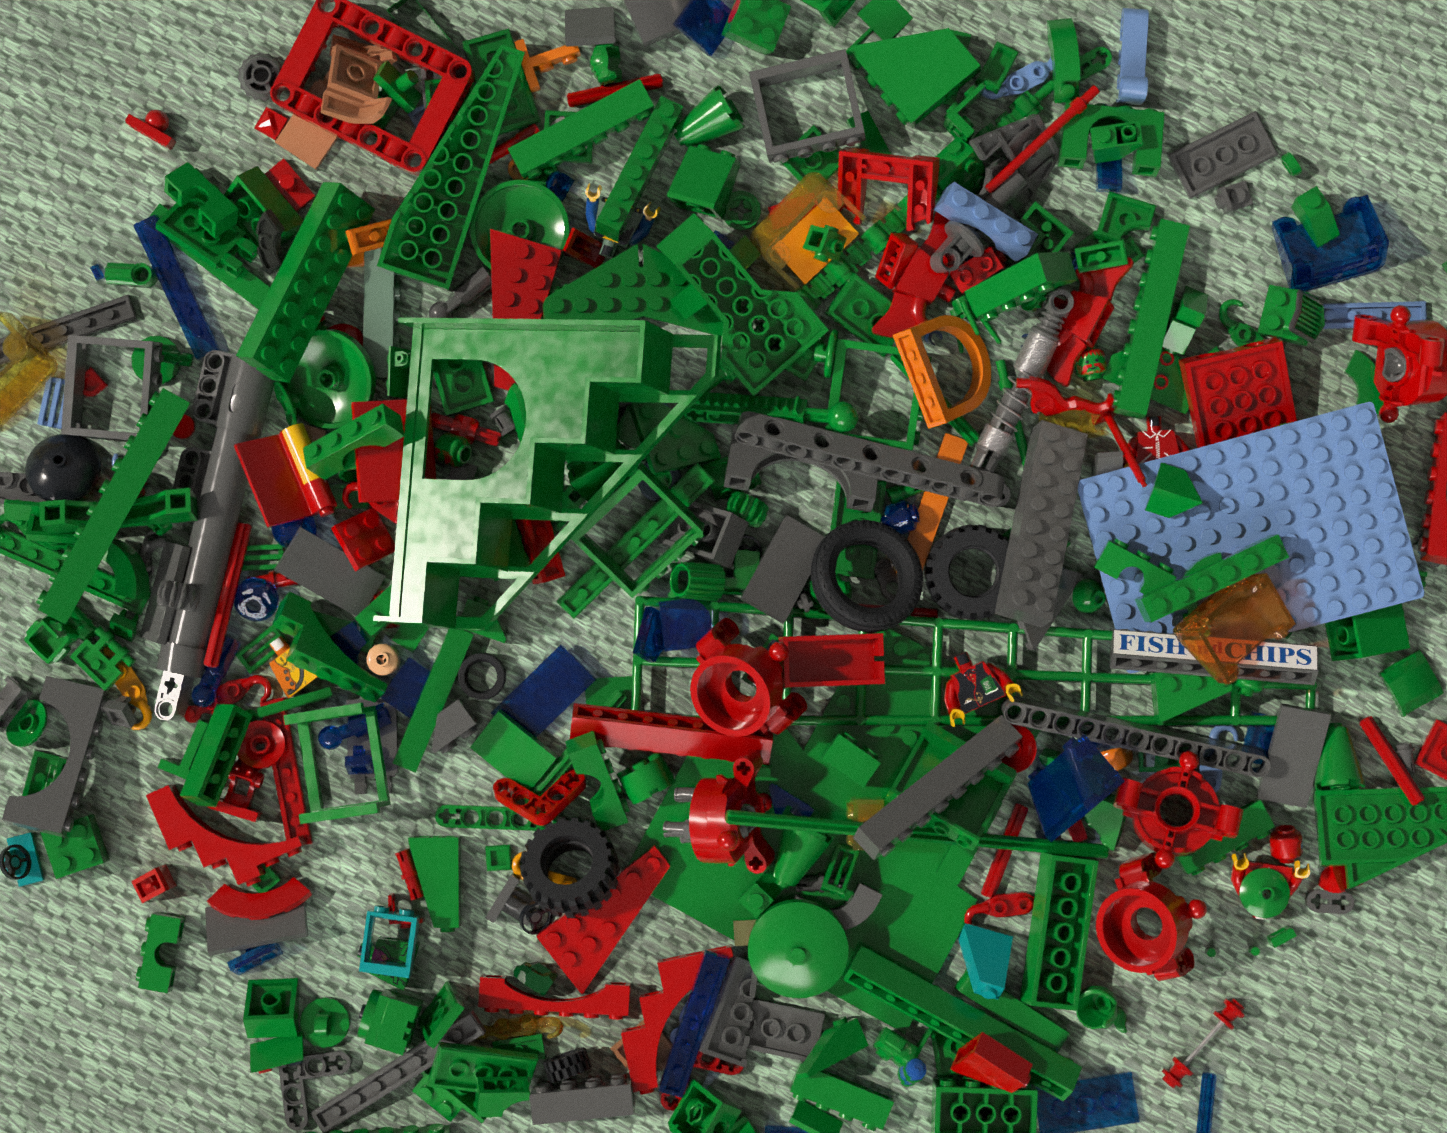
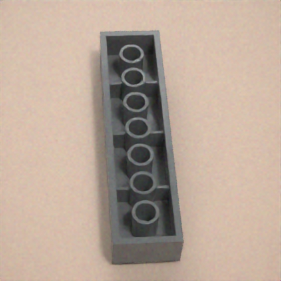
[995,420,1088,628]

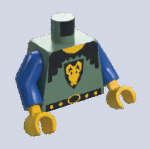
[585,183,661,259]

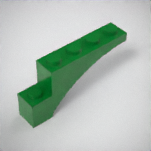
[272,591,388,703]

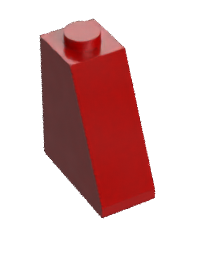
[951,1032,1033,1093]

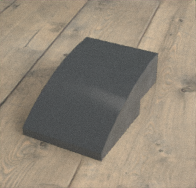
[624,0,712,47]

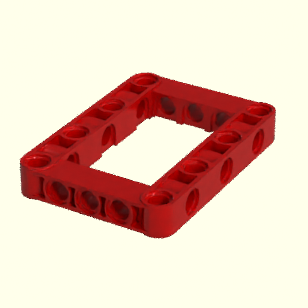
[270,0,475,176]

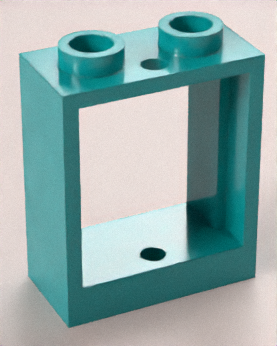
[359,905,420,978]

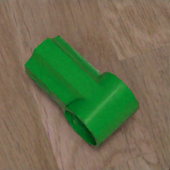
[105,262,158,288]

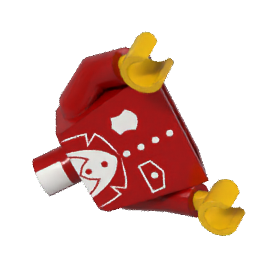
[1231,853,1310,920]

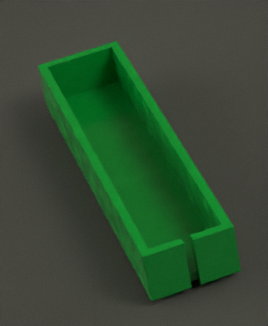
[236,182,375,383]

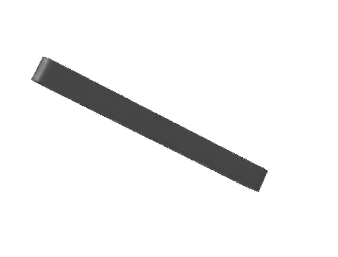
[1001,696,1271,777]

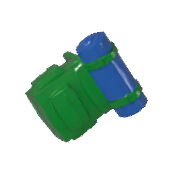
[873,1027,933,1088]

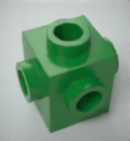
[803,225,847,263]

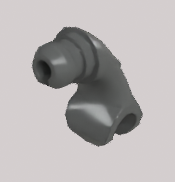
[138,530,166,576]

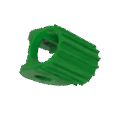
[668,562,726,601]

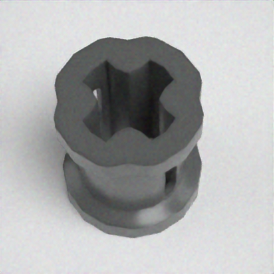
[490,405,516,437]

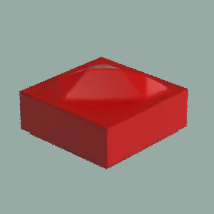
[254,107,289,141]

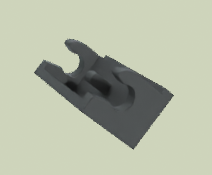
[0,676,33,732]

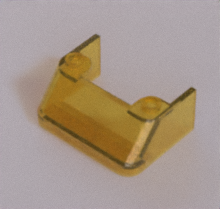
[750,172,867,291]
[0,311,58,428]

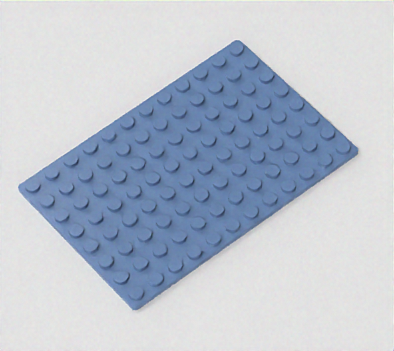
[1077,402,1424,673]

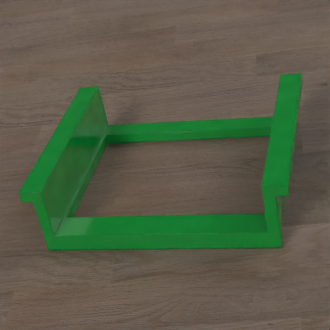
[283,702,391,824]

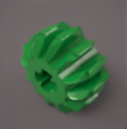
[725,491,769,528]

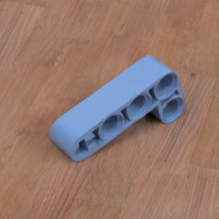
[1116,8,1149,105]

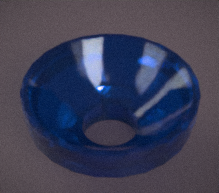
[234,578,279,622]

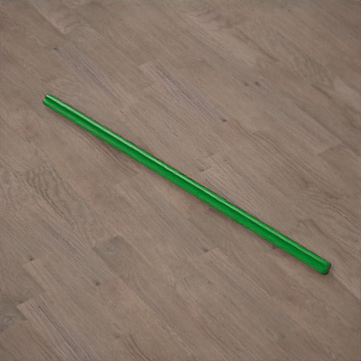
[725,810,1109,859]

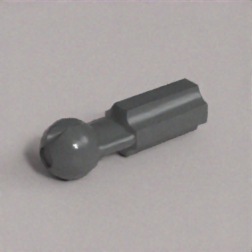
[429,266,492,318]

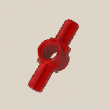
[431,412,501,446]

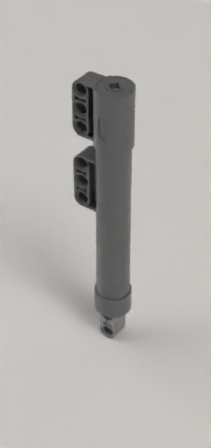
[155,350,275,721]

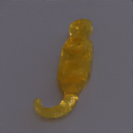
[476,1014,564,1040]

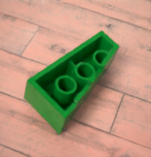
[965,252,1078,321]

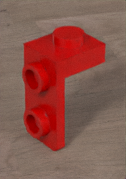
[950,246,1009,293]

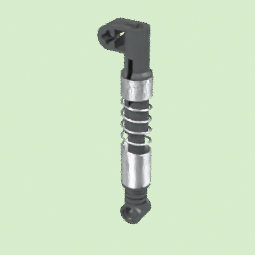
[965,289,1074,507]

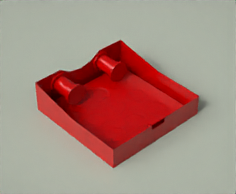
[1178,338,1297,448]

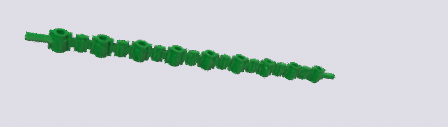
[705,80,1054,392]

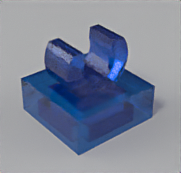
[345,745,374,775]

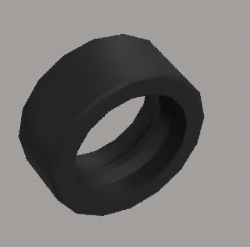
[458,653,506,700]

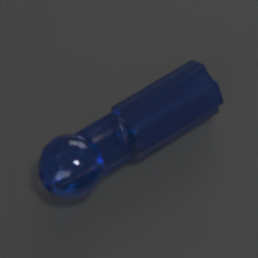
[191,636,240,707]
[318,703,392,750]

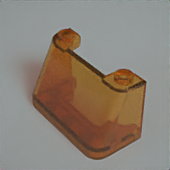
[1173,573,1296,684]

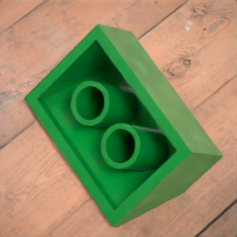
[224,166,303,252]

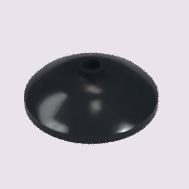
[25,434,101,501]

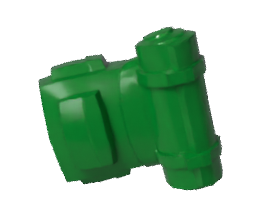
[24,605,98,664]

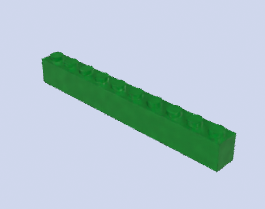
[36,388,190,624]
[842,946,1082,1101]

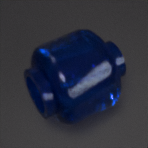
[881,500,920,534]

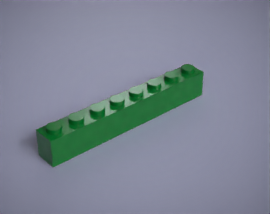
[1113,218,1190,420]

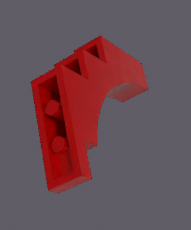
[621,944,734,1095]

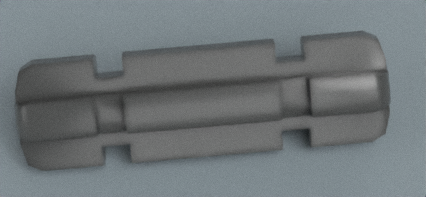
[796,589,814,612]

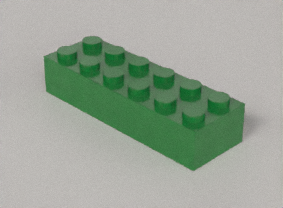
[1020,853,1099,1011]

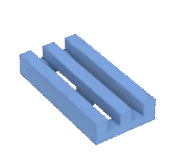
[37,376,65,429]

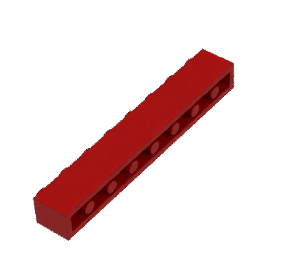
[570,703,773,765]

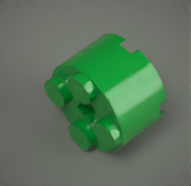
[616,753,676,805]

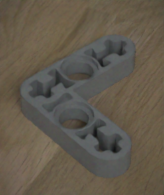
[279,1050,352,1131]

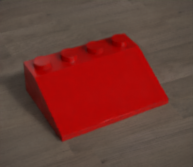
[351,399,436,503]

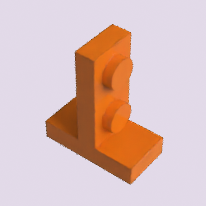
[514,39,581,93]

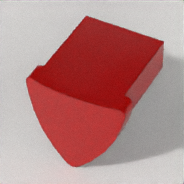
[1318,866,1363,893]

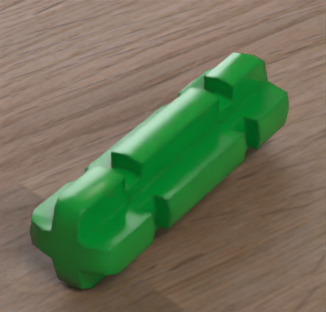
[144,348,194,367]

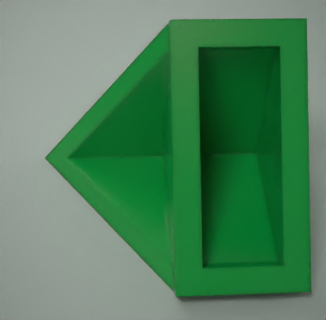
[1145,462,1203,518]

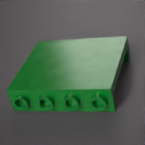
[884,721,1016,851]

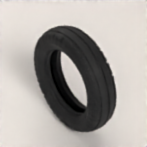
[811,520,923,632]

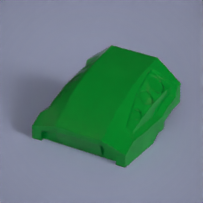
[1378,649,1444,717]

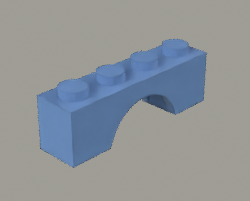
[933,182,1038,261]

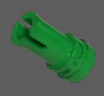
[886,485,924,507]

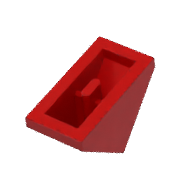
[563,228,605,268]
[131,864,177,903]

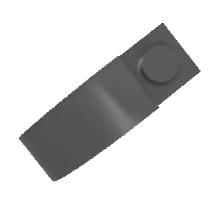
[794,882,882,930]

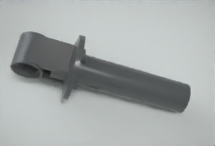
[930,171,1027,273]

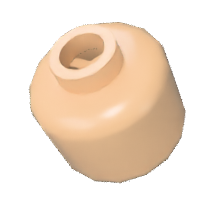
[367,644,401,676]

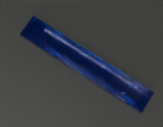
[133,215,220,360]
[658,950,730,1098]

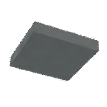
[565,6,615,47]

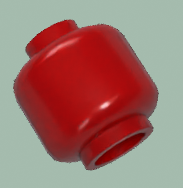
[1269,825,1303,864]

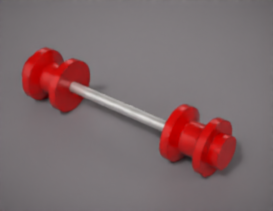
[1161,998,1245,1089]

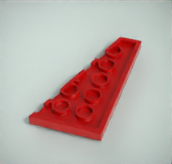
[490,229,562,391]
[536,845,670,994]

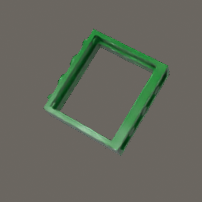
[825,339,932,451]
[571,462,705,598]

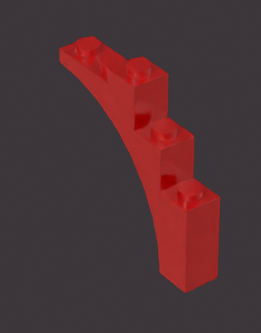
[146,784,308,887]

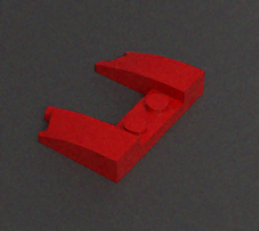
[837,147,940,231]

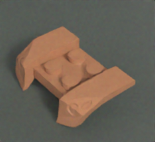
[320,34,397,124]

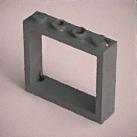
[749,49,866,163]
[61,335,164,440]

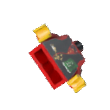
[944,652,1023,727]

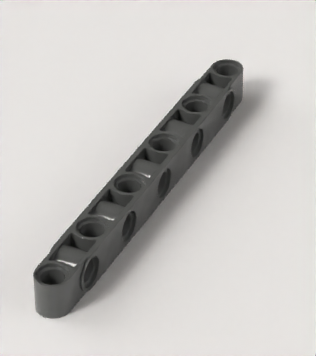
[735,411,1005,507]

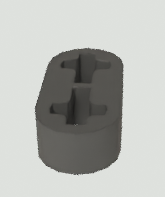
[1305,889,1355,914]

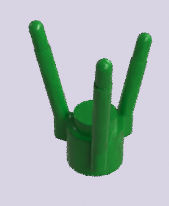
[950,295,1001,353]

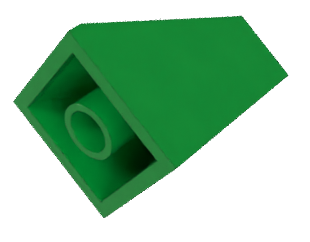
[667,144,741,220]
[1325,603,1410,661]

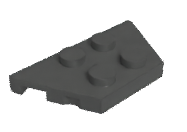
[1017,568,1083,650]

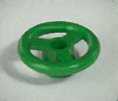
[814,329,839,378]

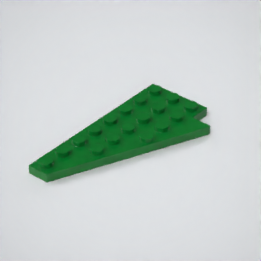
[1313,787,1447,889]

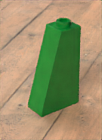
[408,836,461,932]

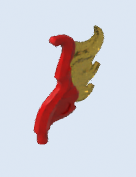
[1016,376,1114,438]

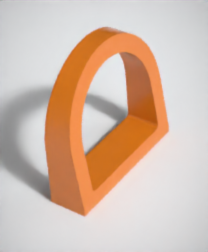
[893,315,991,429]

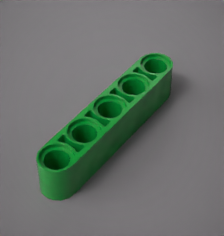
[954,968,1071,1053]

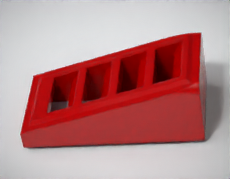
[875,233,918,289]

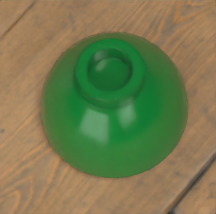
[1072,578,1106,613]

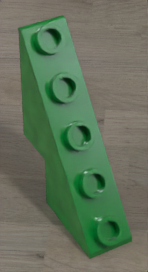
[1039,748,1127,851]

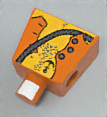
[269,636,317,699]

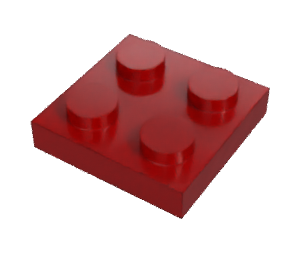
[331,508,395,572]

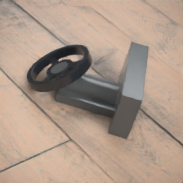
[485,874,552,935]

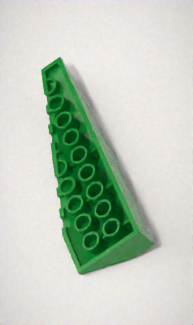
[377,44,525,291]

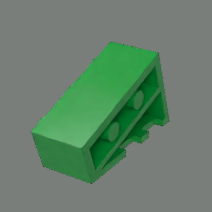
[1149,672,1233,723]

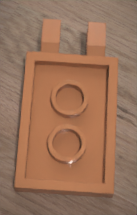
[275,70,339,170]

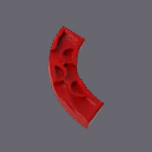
[207,877,312,920]

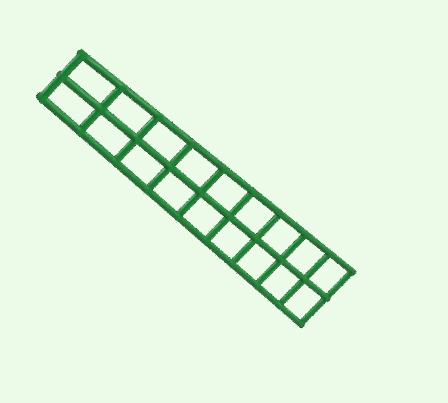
[631,596,1317,725]

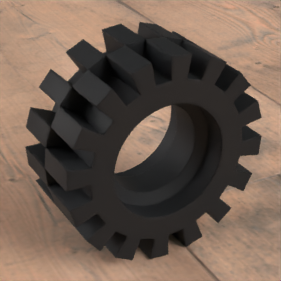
[543,1047,592,1082]

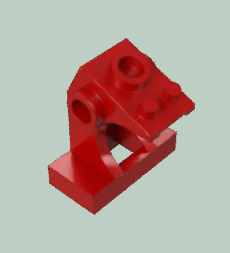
[208,759,265,822]

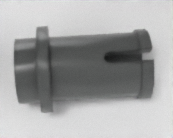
[1394,742,1416,774]

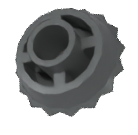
[238,52,283,101]

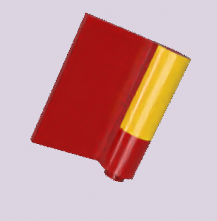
[234,423,337,528]

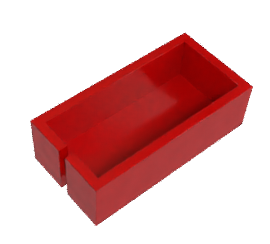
[778,633,885,688]

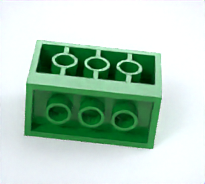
[931,1076,1038,1133]

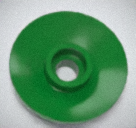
[274,381,301,426]
[6,699,48,747]
[1239,868,1290,918]

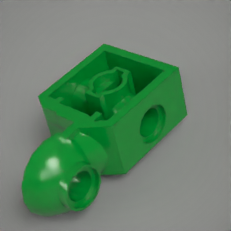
[668,1079,742,1133]

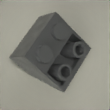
[432,699,480,754]

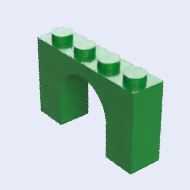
[1058,101,1164,177]

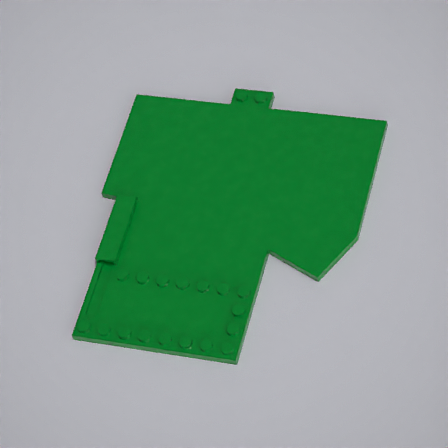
[627,629,1044,1034]

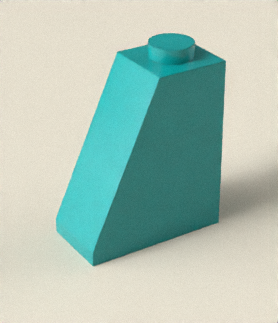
[958,923,1013,1000]

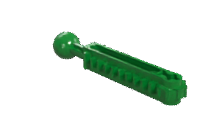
[684,392,859,433]

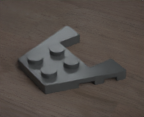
[969,114,1059,219]

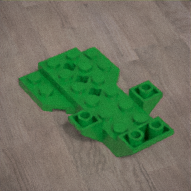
[656,213,829,396]

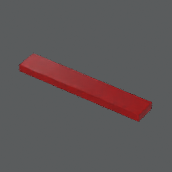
[260,697,313,845]

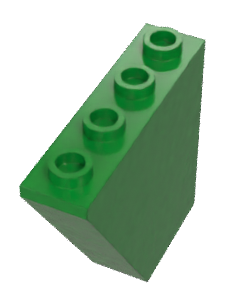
[848,28,981,129]

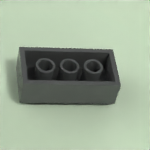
[530,1073,635,1125]

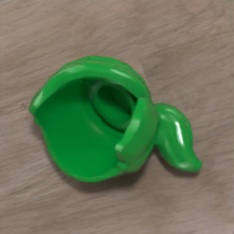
[1076,986,1128,1033]

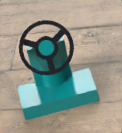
[0,832,45,887]

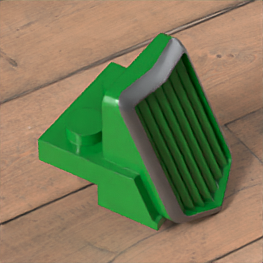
[1257,284,1325,346]

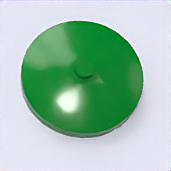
[470,180,570,270]
[282,329,376,429]
[748,899,849,998]

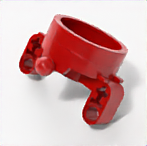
[690,618,807,737]
[1113,751,1244,869]
[1096,852,1207,982]

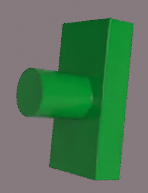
[373,60,422,114]

